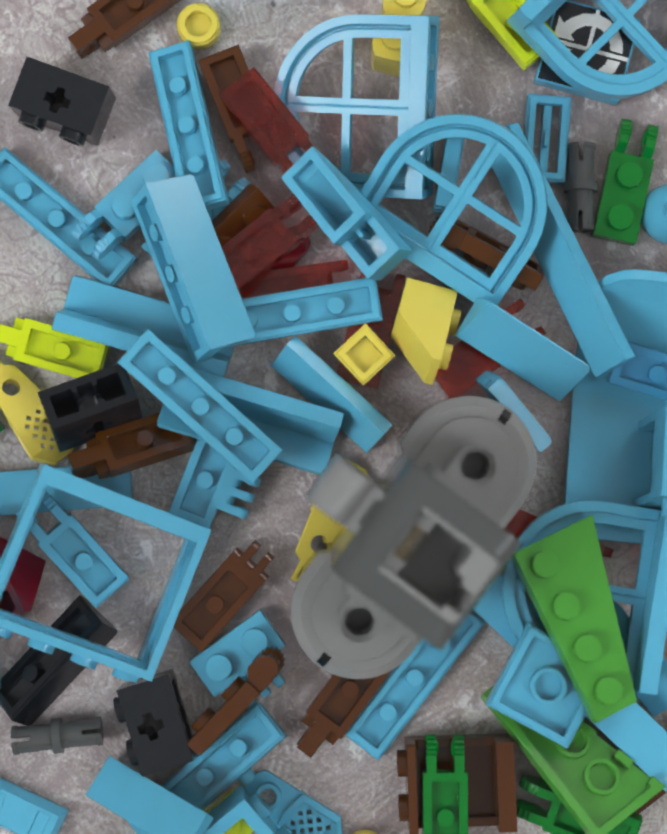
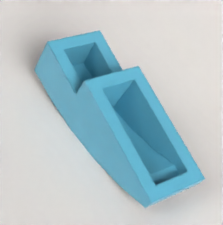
[281,146,412,281]

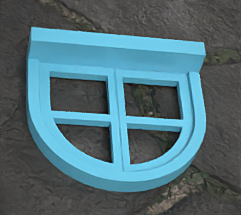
[506,0,667,99]
[273,14,439,200]
[360,114,547,306]
[501,500,667,696]

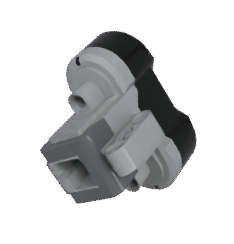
[291,396,537,679]

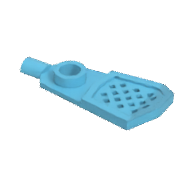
[237,769,343,834]

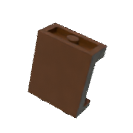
[397,733,517,834]

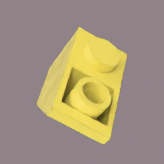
[390,277,462,385]

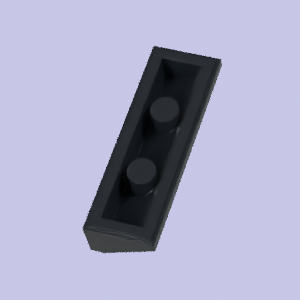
[0,595,118,726]

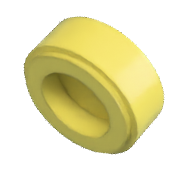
[177,3,221,50]

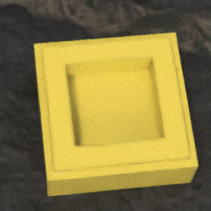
[333,323,396,386]

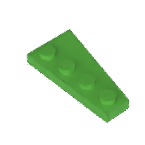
[511,515,637,722]
[481,685,666,834]

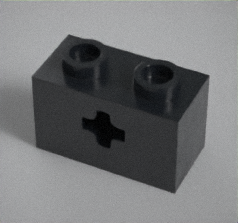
[8,57,116,147]
[38,363,142,452]
[113,668,197,777]

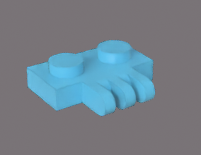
[168,439,262,529]
[189,609,286,708]

